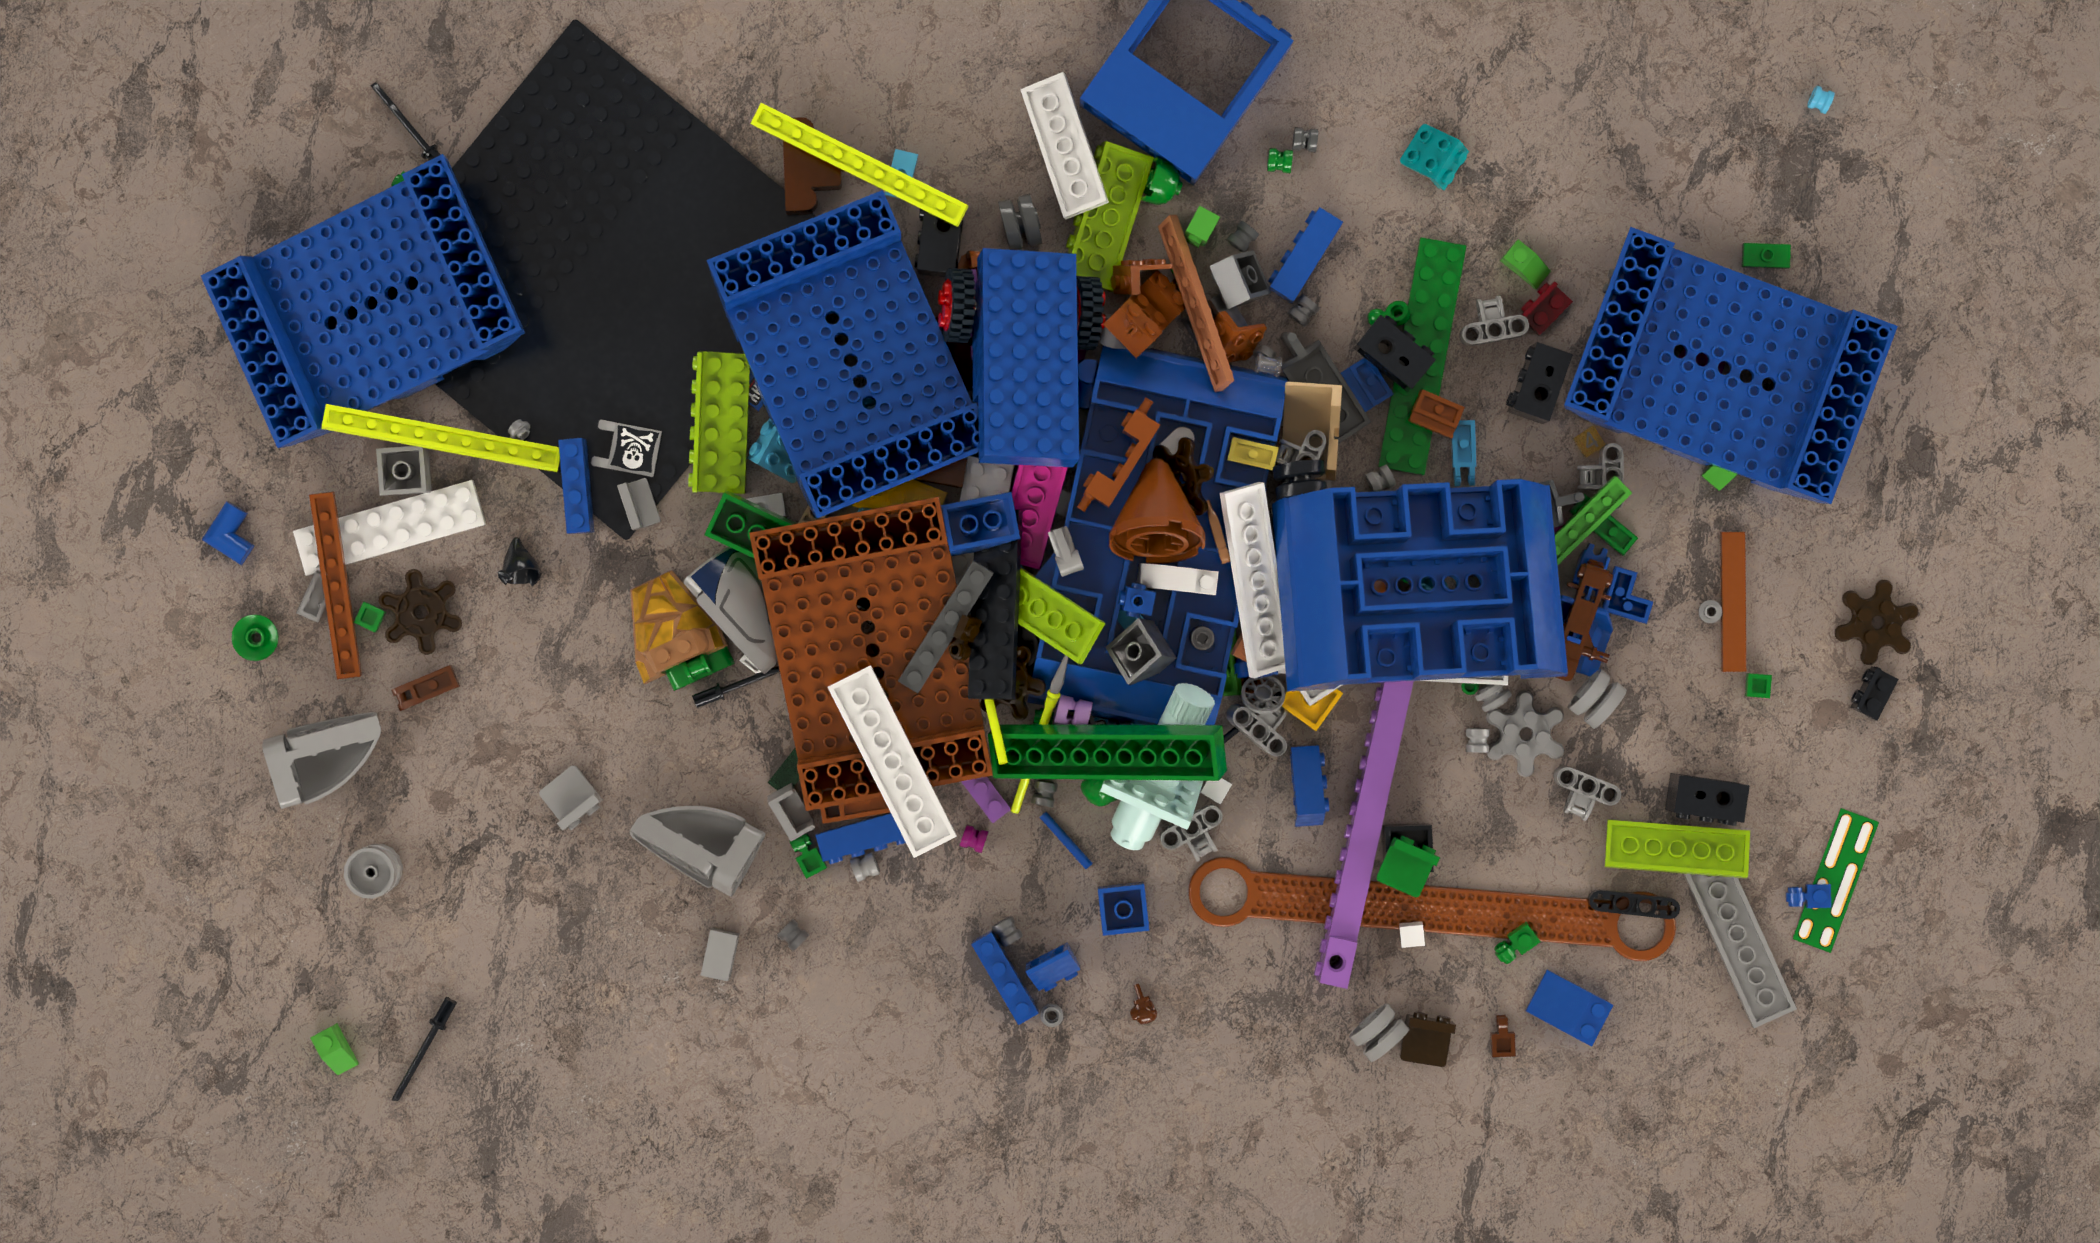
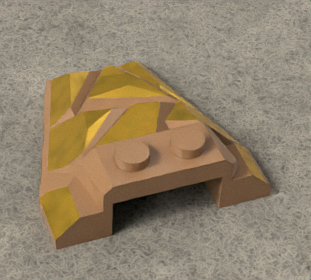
[630,570,728,684]

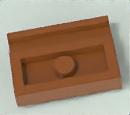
[1408,389,1465,439]

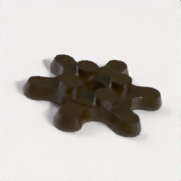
[1153,437,1214,516]
[378,569,462,655]
[1834,580,1919,665]
[980,646,1046,721]

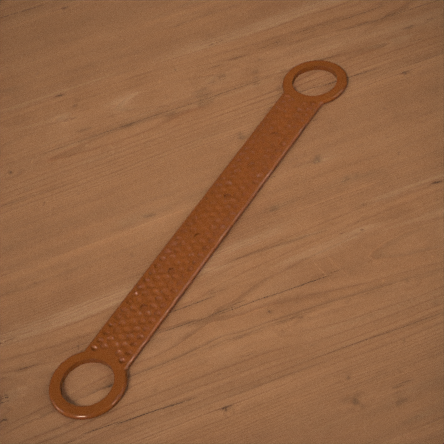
[1189,857,1676,961]

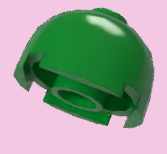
[1141,156,1183,205]

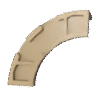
[1282,382,1342,481]

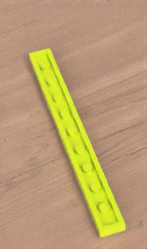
[750,103,969,227]
[322,404,560,472]

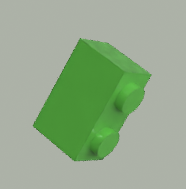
[1184,206,1220,248]

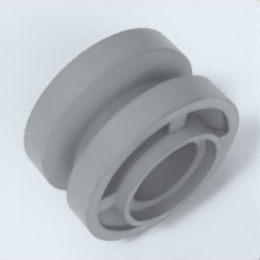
[1474,684,1512,712]

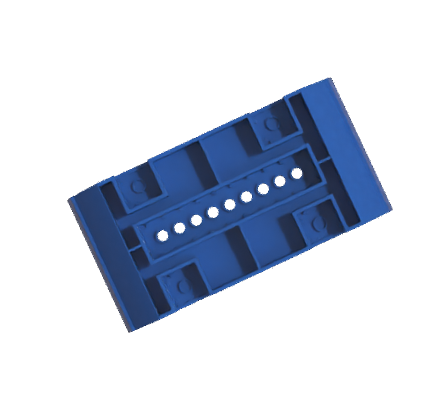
[1027,345,1287,725]

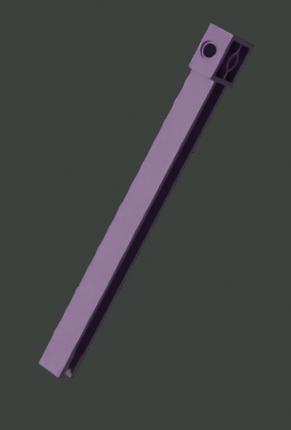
[1314,681,1414,989]

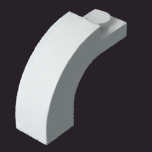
[1137,563,1218,595]

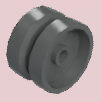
[998,193,1042,250]

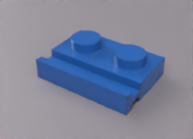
[1340,358,1393,412]

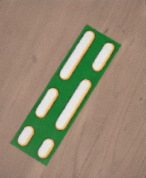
[1793,808,1879,953]

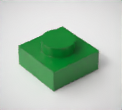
[354,601,387,632]
[1745,673,1772,698]

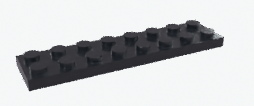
[968,510,1023,700]

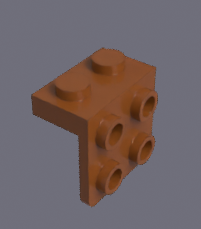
[1111,259,1173,295]
[1214,311,1267,363]

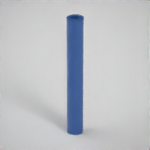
[1039,812,1093,869]

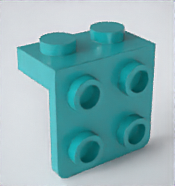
[1400,124,1469,191]

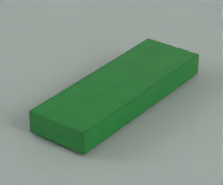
[1568,493,1638,556]

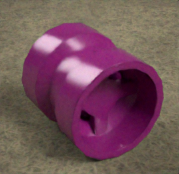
[960,824,989,853]

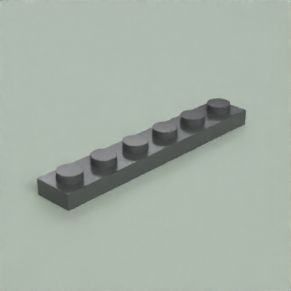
[898,560,993,693]

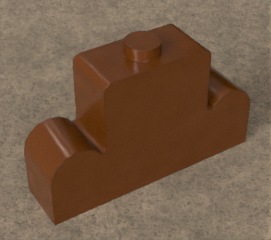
[783,117,845,215]

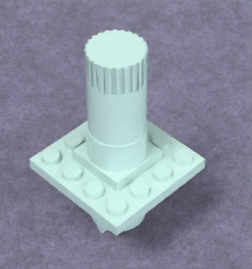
[1100,683,1215,850]

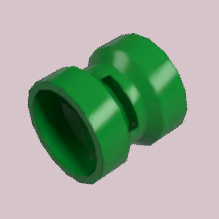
[1267,148,1293,174]

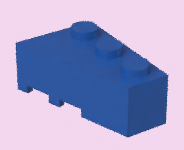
[1290,745,1329,827]

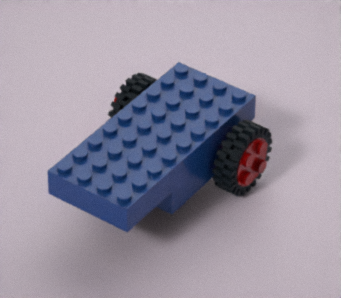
[938,248,1106,467]

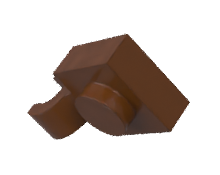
[1490,1015,1516,1057]

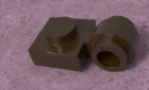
[949,614,982,661]

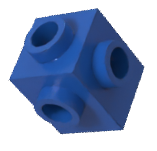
[1118,582,1156,618]

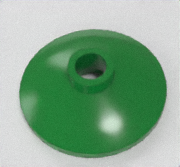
[231,614,279,661]

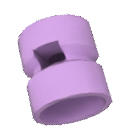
[1053,695,1093,725]

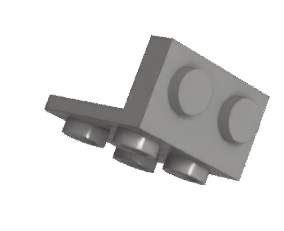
[539,765,603,831]

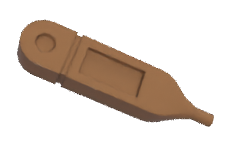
[1206,500,1231,564]

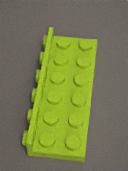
[1066,141,1154,292]
[688,351,750,494]

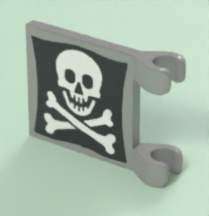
[591,420,662,477]

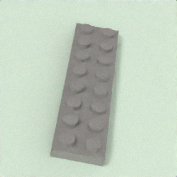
[1683,873,1797,1028]

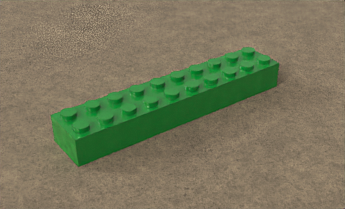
[988,724,1227,781]

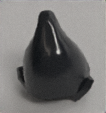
[497,537,542,586]

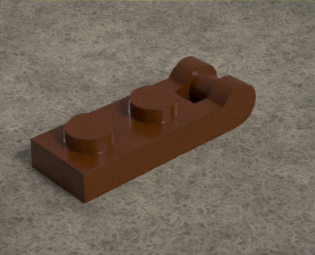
[391,665,460,711]

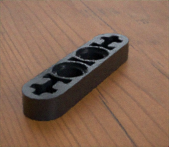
[1588,889,1680,919]

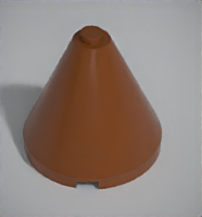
[1109,459,1205,564]

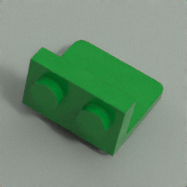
[1376,836,1440,897]

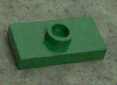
[1742,243,1791,269]

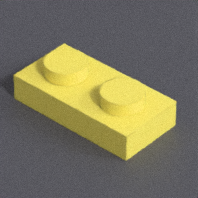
[1227,437,1279,471]

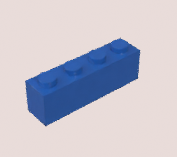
[1268,207,1343,303]
[558,438,595,534]
[815,812,906,864]
[971,930,1039,1025]

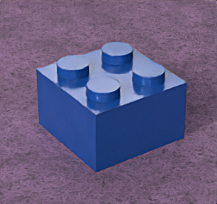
[1097,882,1150,936]

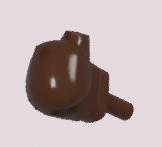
[1130,983,1157,1024]

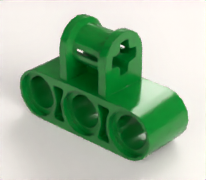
[665,646,735,691]

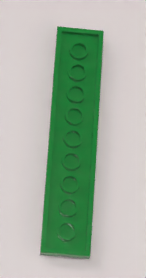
[1378,237,1467,476]

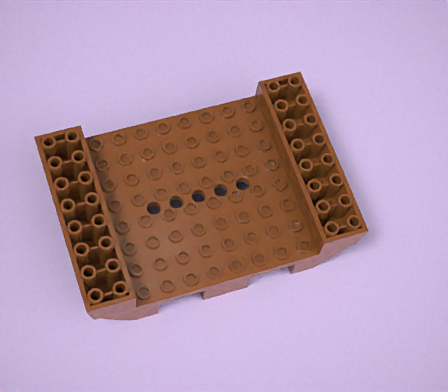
[749,497,993,811]

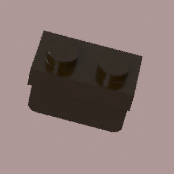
[1400,1012,1456,1067]

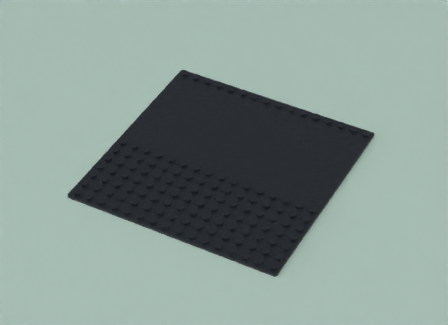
[348,20,816,540]

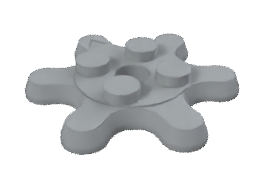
[1486,690,1564,777]

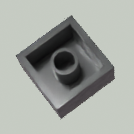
[1210,250,1271,309]

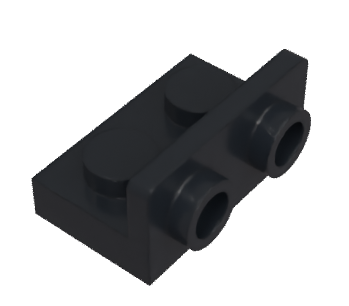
[1850,666,1899,721]

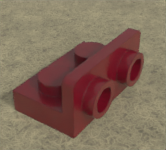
[1521,281,1573,336]

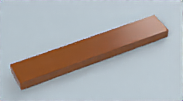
[1720,532,1746,672]

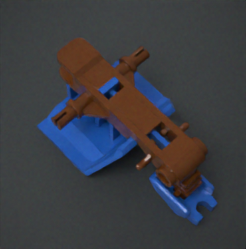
[1556,543,1613,681]

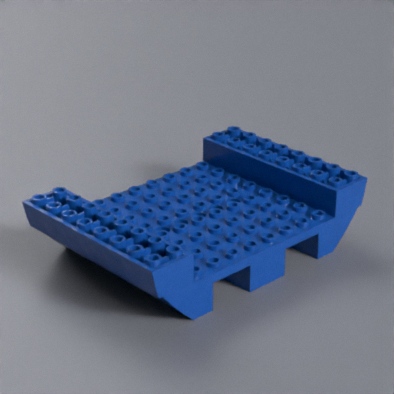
[201,154,525,448]
[707,190,979,519]
[1564,227,1898,504]
[1272,479,1568,692]

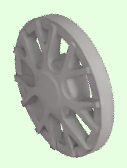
[1241,676,1285,714]

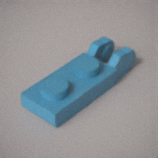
[1451,420,1477,486]

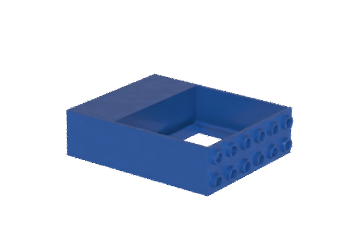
[1080,0,1294,186]

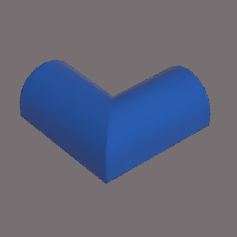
[1078,359,1099,410]
[202,501,254,565]
[1602,566,1653,624]

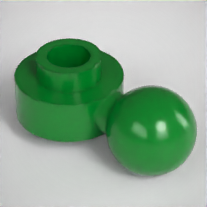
[1367,301,1411,326]

